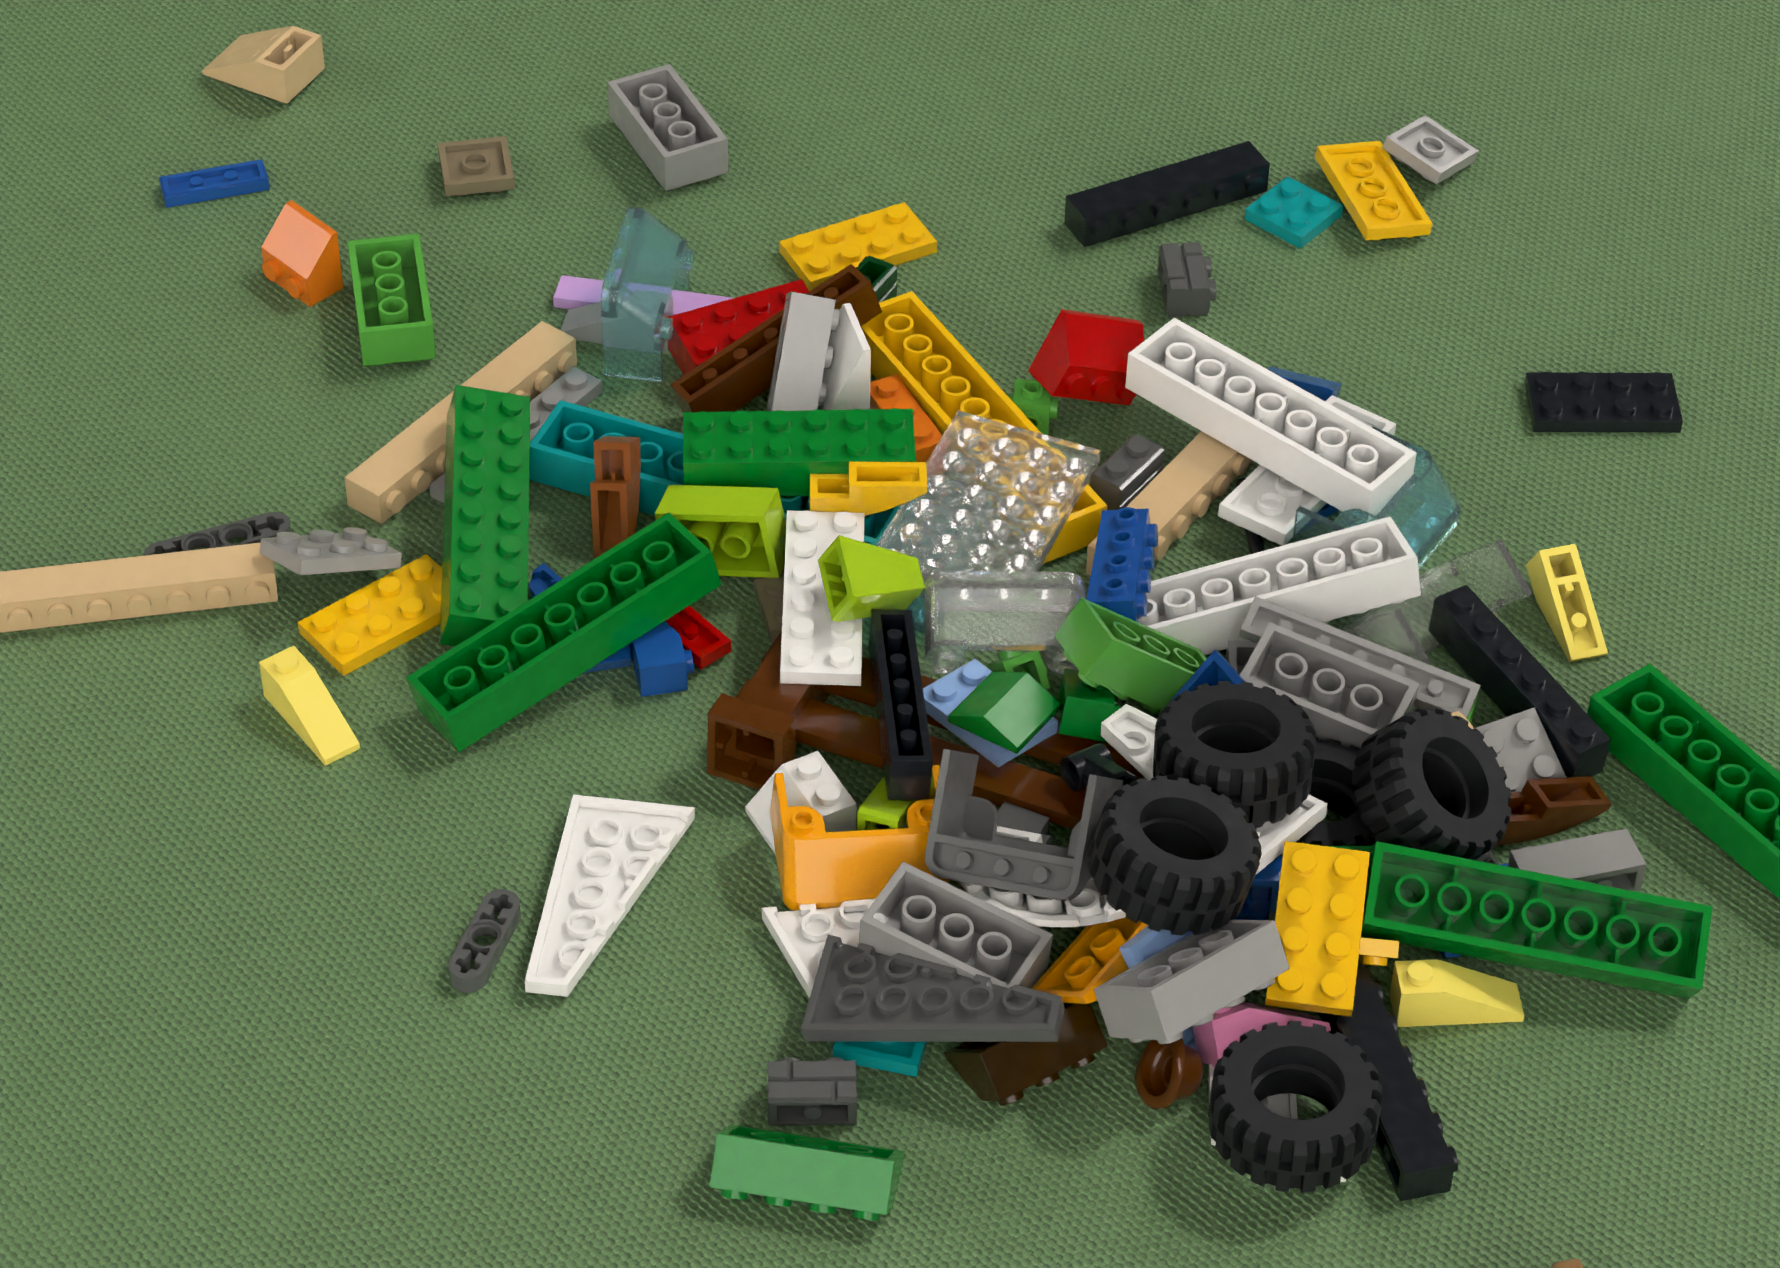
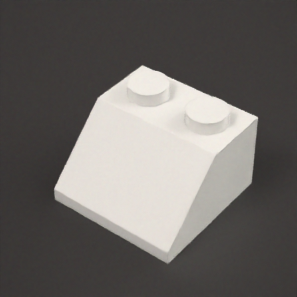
[745,751,857,855]

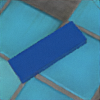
[159,159,270,208]

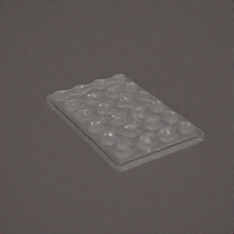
[876,410,1100,608]

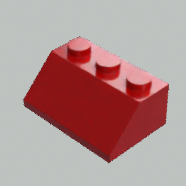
[1028,309,1144,406]

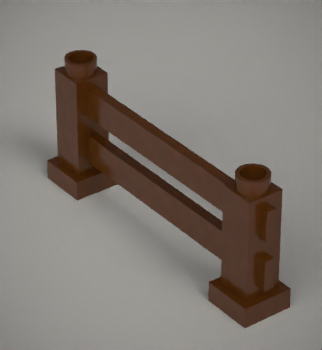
[707,632,1181,858]

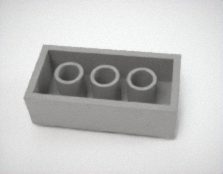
[608,64,729,191]
[1240,622,1420,749]
[858,862,1053,988]
[1094,920,1290,1044]

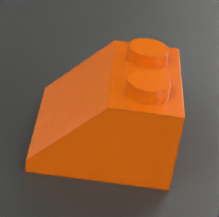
[261,200,343,307]

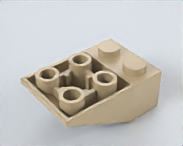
[202,26,325,104]

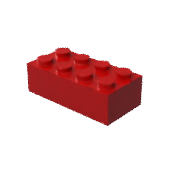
[668,279,809,376]

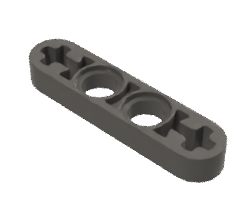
[143,512,291,556]

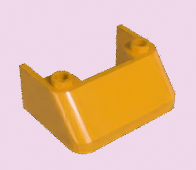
[770,765,949,911]

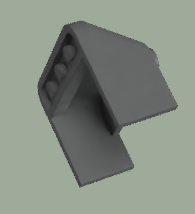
[925,749,1123,901]

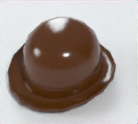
[1135,1038,1204,1109]

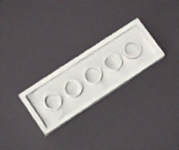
[1218,395,1396,546]
[780,510,865,686]

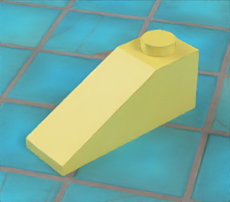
[1526,544,1608,663]
[259,646,360,766]
[1389,959,1524,1027]

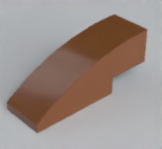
[590,436,641,558]

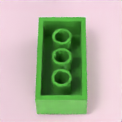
[347,234,436,366]
[1055,597,1207,714]

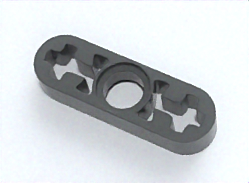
[449,889,521,993]

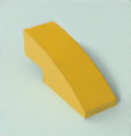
[809,462,927,516]

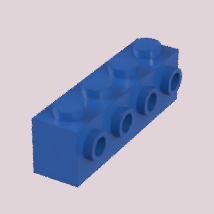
[1086,507,1158,623]

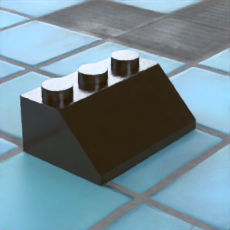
[944,1003,1107,1106]

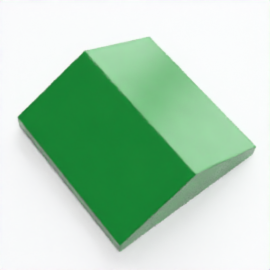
[948,672,1060,754]

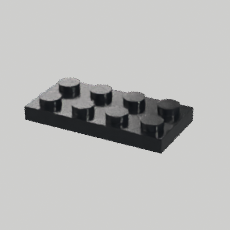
[1524,372,1683,433]

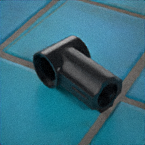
[1060,743,1137,792]

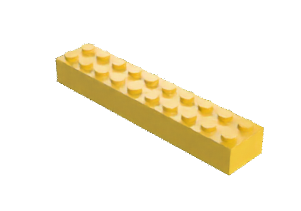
[861,291,1107,565]

